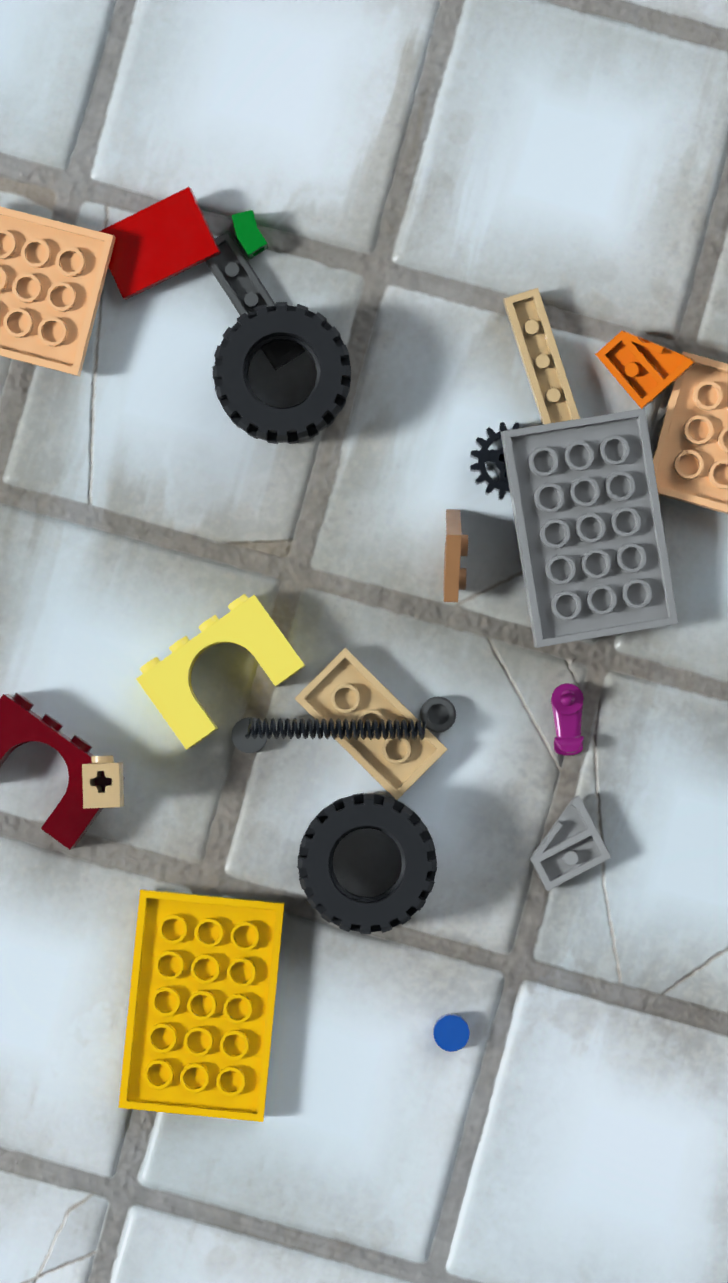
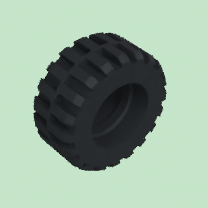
[213,302,351,444]
[297,793,437,934]

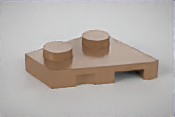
[443,509,468,602]

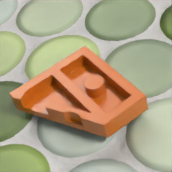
[595,330,696,409]

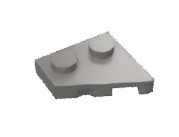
[530,795,612,891]

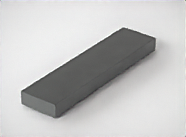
[205,231,305,371]

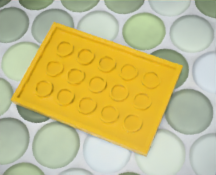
[118,889,285,1122]

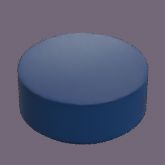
[433,1014,470,1052]

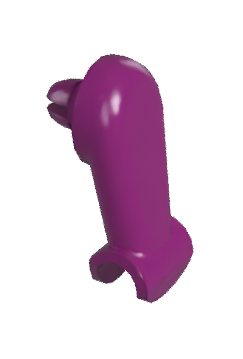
[551,683,584,756]

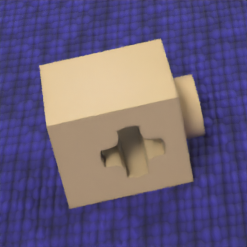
[82,755,124,809]

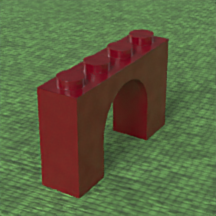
[0,693,125,850]

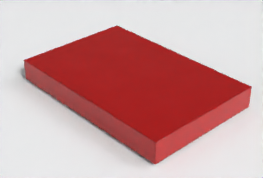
[99,187,221,300]

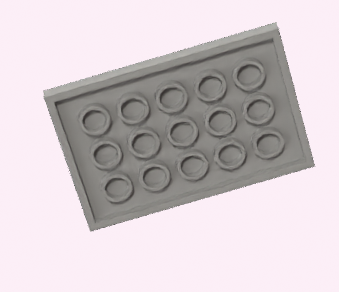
[500,408,678,648]

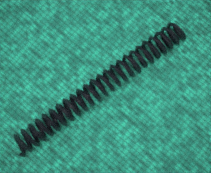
[245,718,426,740]

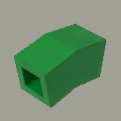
[231,210,268,259]

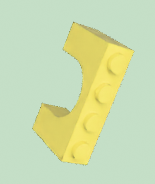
[136,594,305,750]

